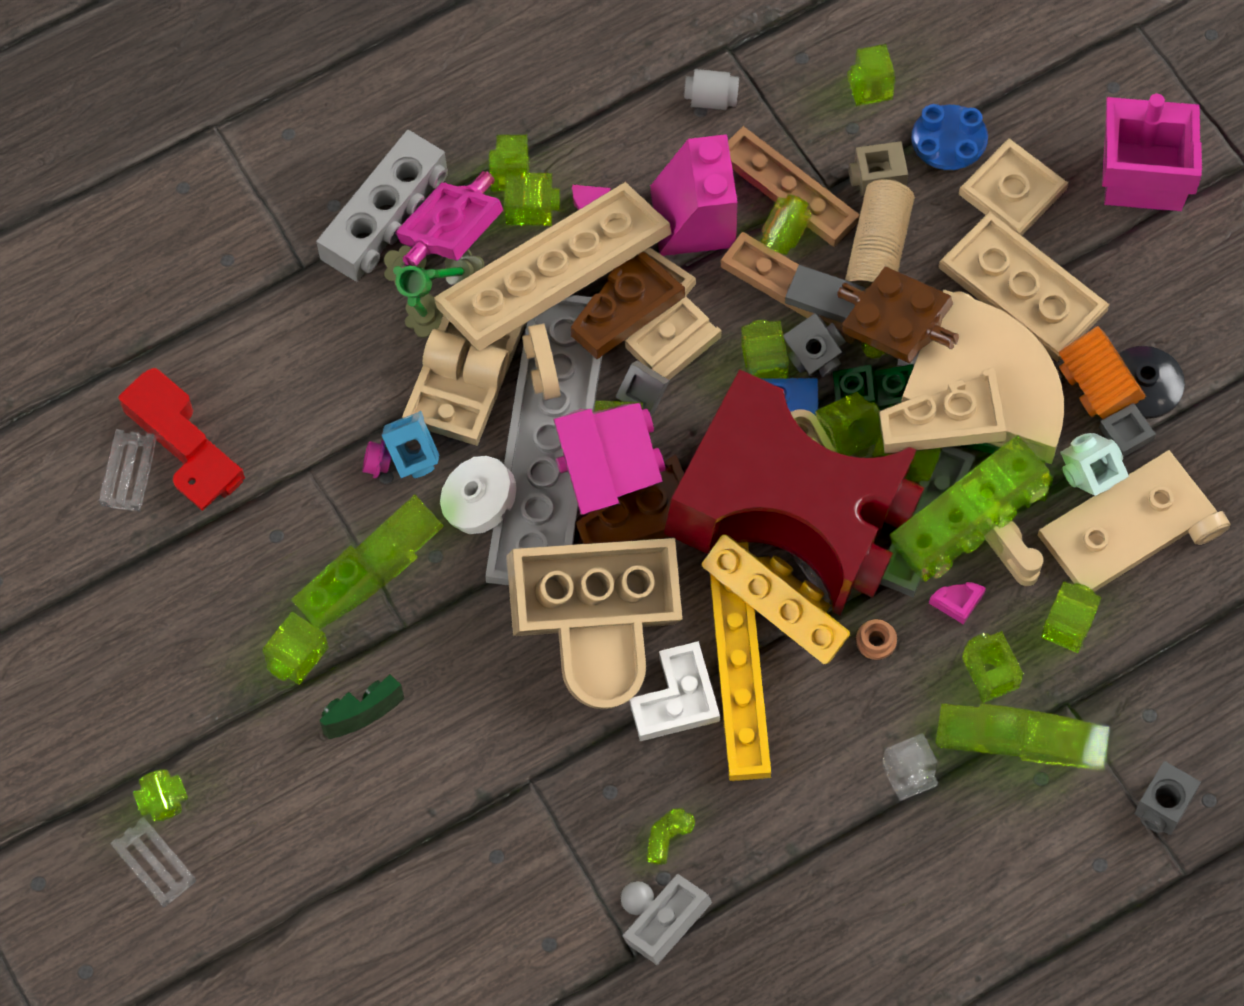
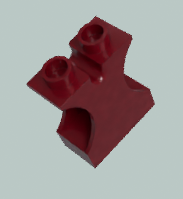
[664,369,925,615]

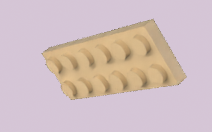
[434,182,672,351]

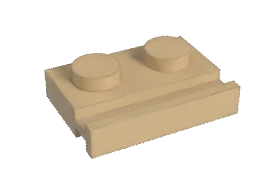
[625,296,721,380]

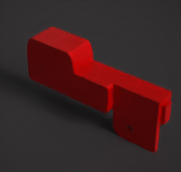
[118,368,245,511]

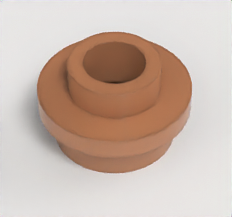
[856,619,897,660]

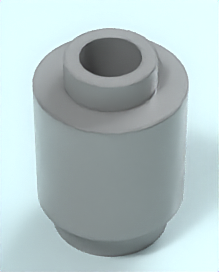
[684,69,739,110]

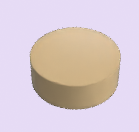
[1188,511,1230,545]

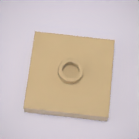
[959,139,1068,236]

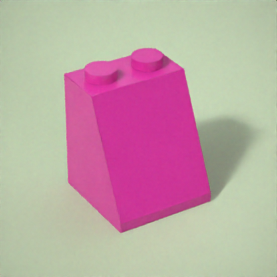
[650,134,737,256]

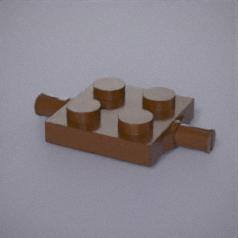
[837,266,959,364]

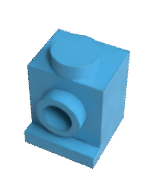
[382,411,440,478]

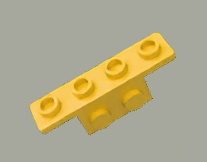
[702,535,850,664]

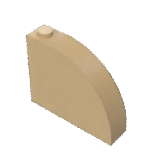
[902,290,1064,464]

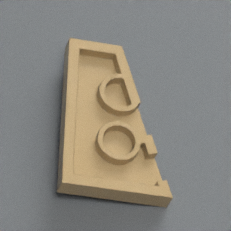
[880,366,1007,454]

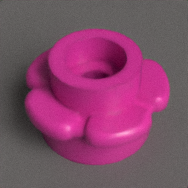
[362,440,391,478]

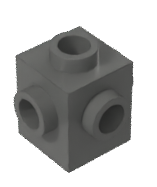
[783,313,846,377]

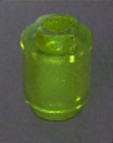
[760,194,812,255]

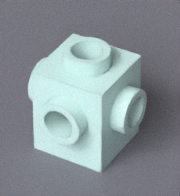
[1060,433,1129,496]

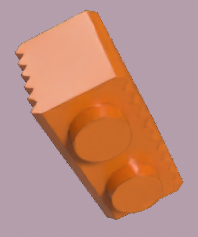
[1058,326,1146,420]

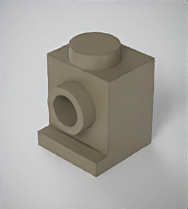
[849,141,908,196]

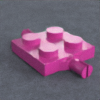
[396,171,503,267]

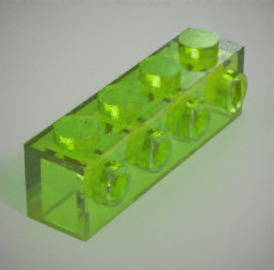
[890,435,1051,583]

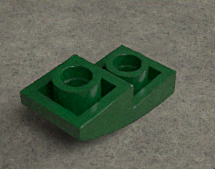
[833,364,914,411]
[319,674,405,739]

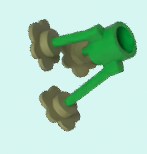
[384,245,484,338]

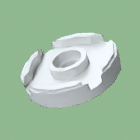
[440,456,517,534]

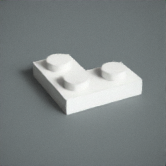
[630,641,720,741]

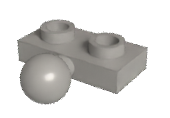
[621,874,712,965]

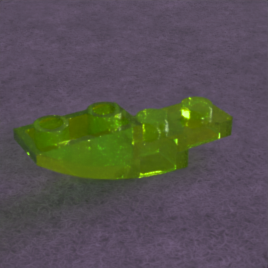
[291,494,444,630]
[936,703,1110,770]

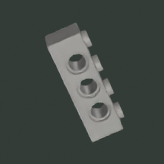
[316,129,448,282]

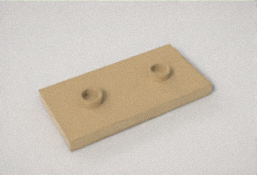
[939,212,1109,362]
[1038,450,1217,597]

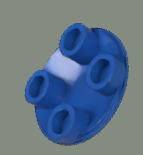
[912,104,988,170]

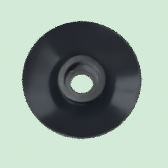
[1119,346,1185,419]

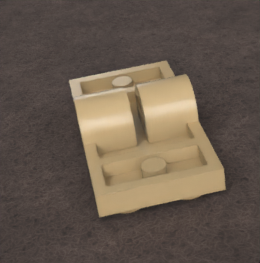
[402,316,527,446]

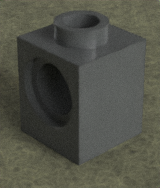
[1135,761,1201,835]

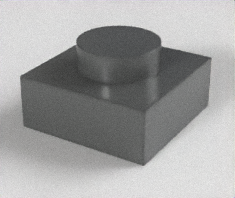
[616,361,670,416]
[1099,403,1156,457]

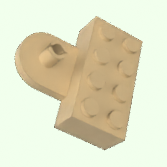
[506,538,682,709]

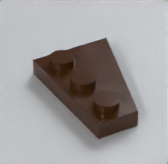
[571,251,685,359]
[576,454,684,544]

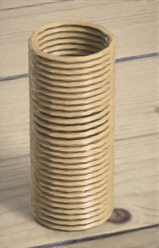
[845,179,915,288]

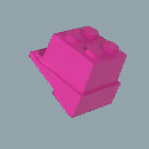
[1102,94,1202,211]
[553,403,665,514]

